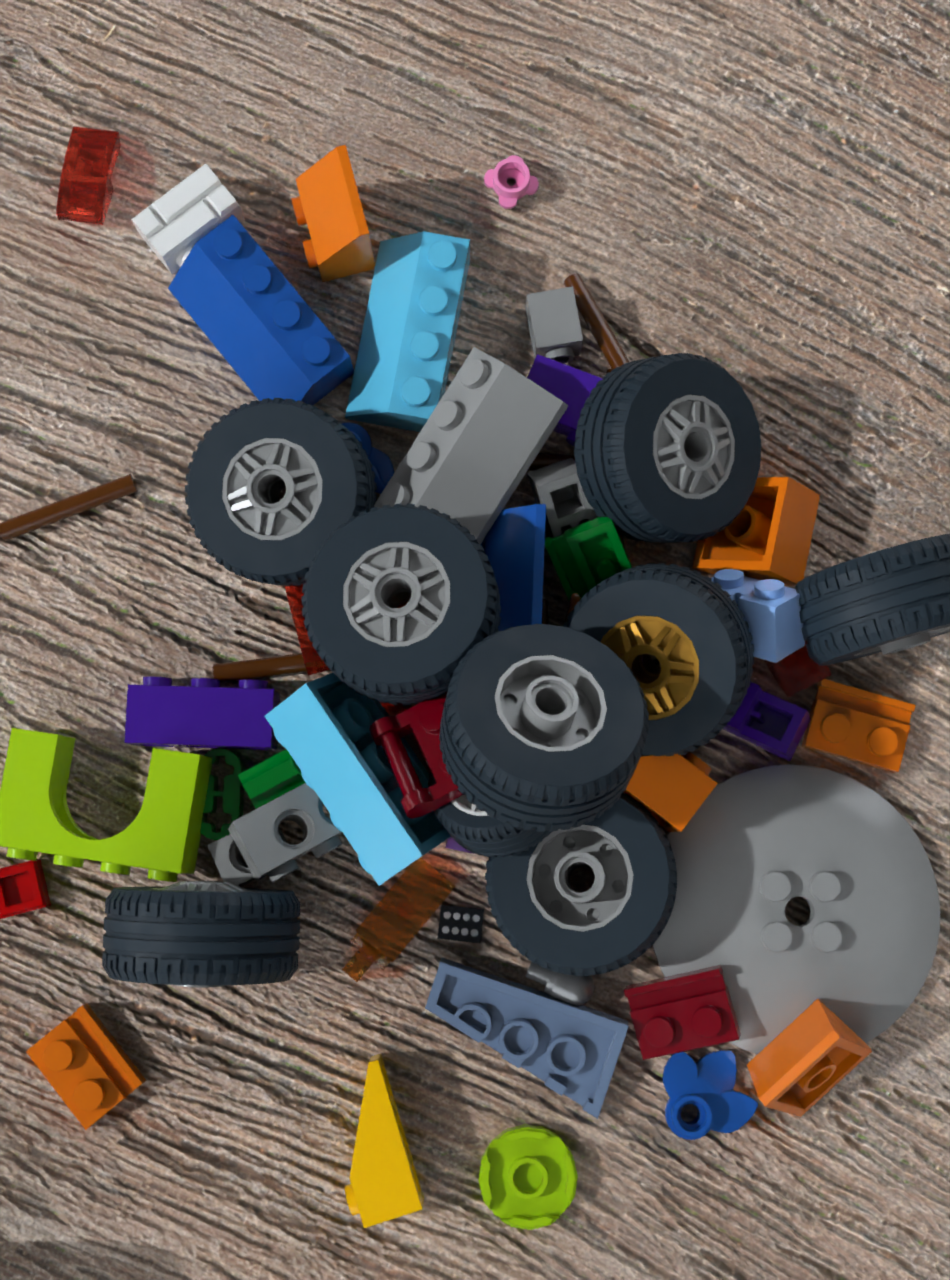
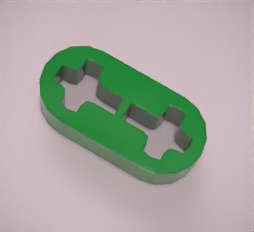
[200,748,245,840]

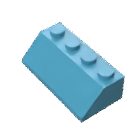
[345,231,470,432]
[265,673,451,886]

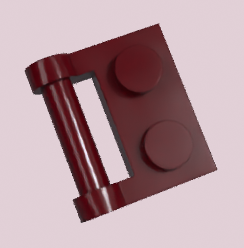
[369,691,463,818]

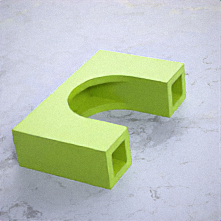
[0,728,212,882]

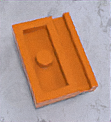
[802,678,916,773]
[26,1004,147,1130]

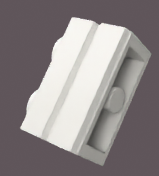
[131,164,245,275]

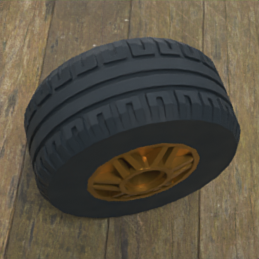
[563,563,754,757]

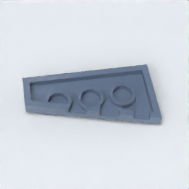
[425,957,629,1119]

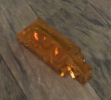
[342,857,456,982]

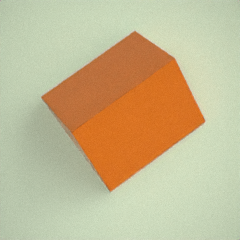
[747,999,872,1117]

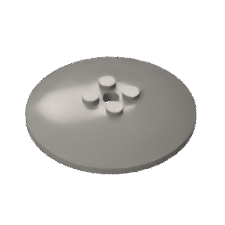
[652,764,940,1054]

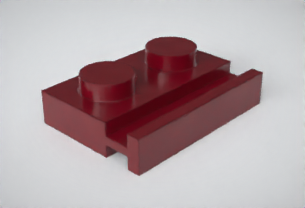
[624,965,741,1060]

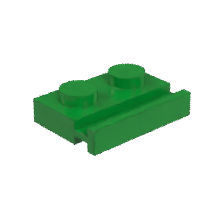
[545,516,632,602]

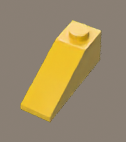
[344,1053,424,1228]

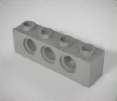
[228,734,430,883]

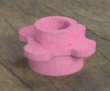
[484,155,539,209]

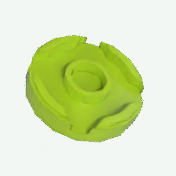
[478,1124,578,1230]

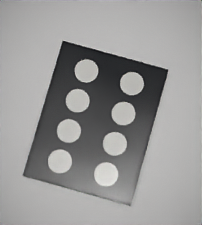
[437,905,484,943]

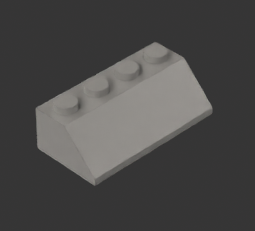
[374,347,568,544]

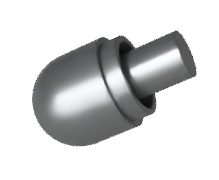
[526,961,594,1006]

